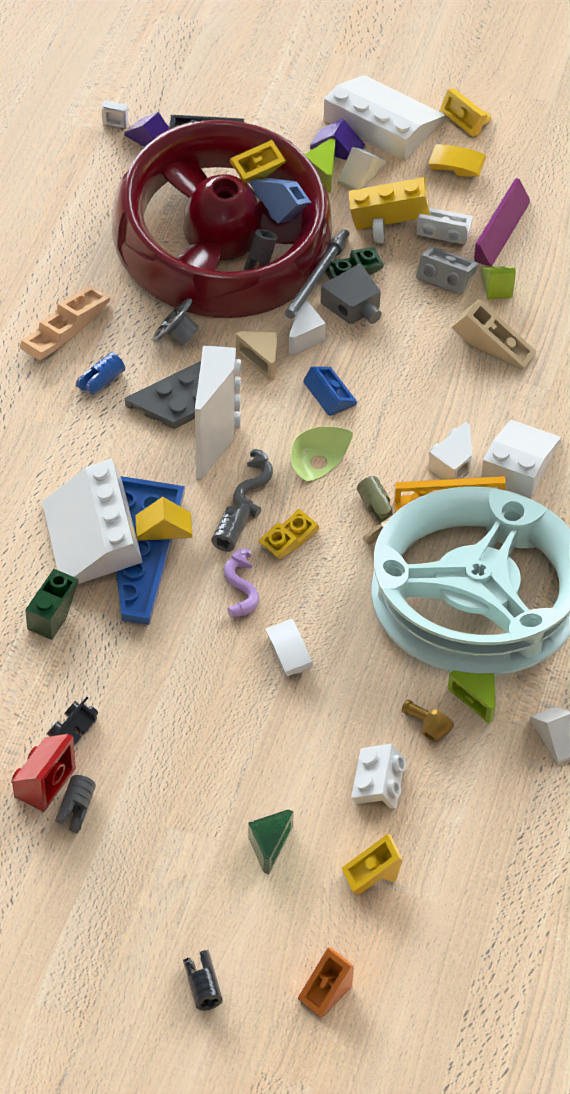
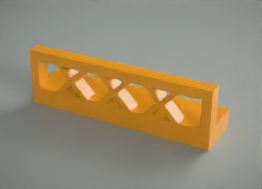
[393,476,506,513]

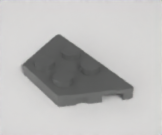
[125,361,201,429]

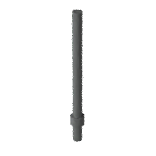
[285,229,350,319]

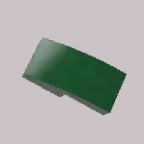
[325,247,384,280]

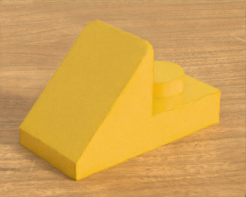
[341,834,403,895]

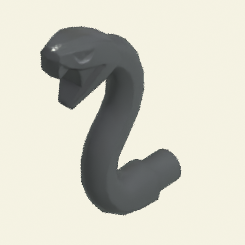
[233,449,273,517]

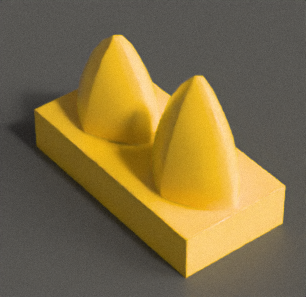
[440,88,491,137]

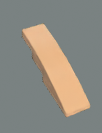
[20,285,110,361]

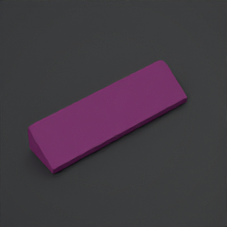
[474,178,530,267]

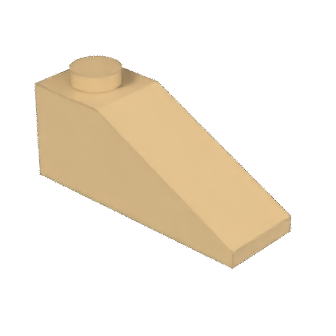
[451,299,537,370]

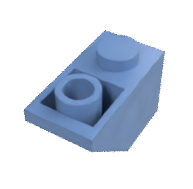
[249,178,311,223]

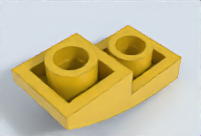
[428,144,487,177]
[258,508,320,559]

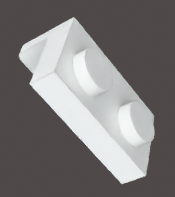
[416,208,473,245]
[351,744,406,809]

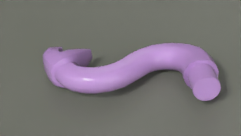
[224,549,259,618]

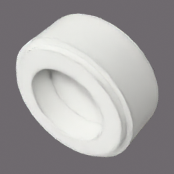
[373,218,385,244]

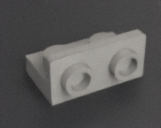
[416,246,478,294]

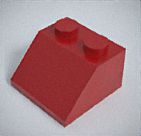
[11,734,76,812]

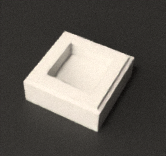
[101,101,128,129]

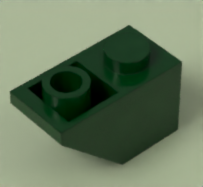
[25,568,79,640]

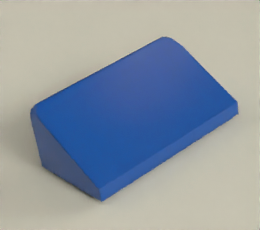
[303,366,358,416]

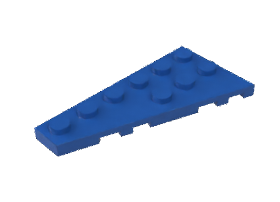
[116,476,185,625]

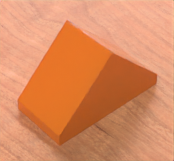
[297,947,354,1017]

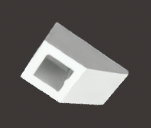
[428,422,472,480]

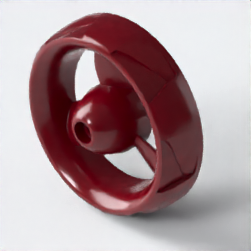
[112,120,332,318]

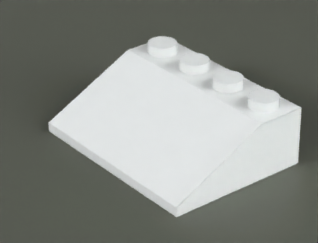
[323,75,445,161]
[195,346,241,479]
[42,458,142,584]

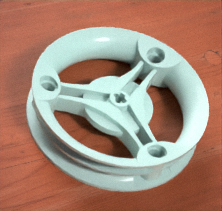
[371,487,570,675]

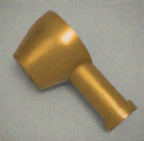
[402,699,454,742]

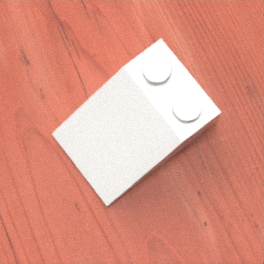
[481,420,561,498]

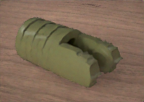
[357,476,393,523]

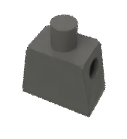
[321,264,382,324]

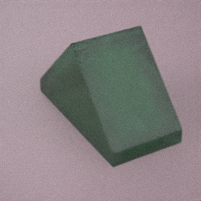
[248,809,294,874]

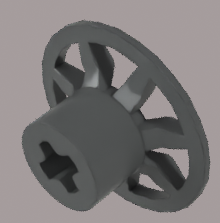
[152,298,199,346]

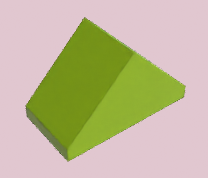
[304,139,335,192]
[481,266,516,300]
[447,670,496,724]

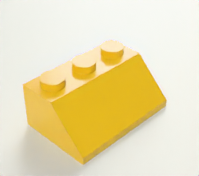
[349,177,431,230]

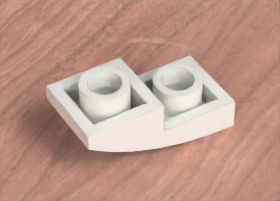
[266,619,313,676]

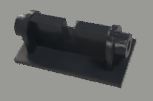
[46,696,98,745]

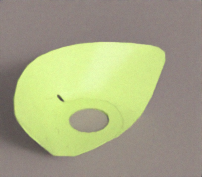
[291,426,353,481]

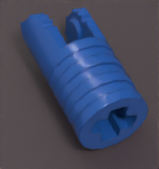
[76,352,125,395]

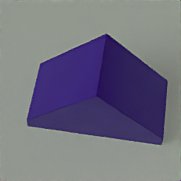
[124,112,170,147]
[310,119,365,161]

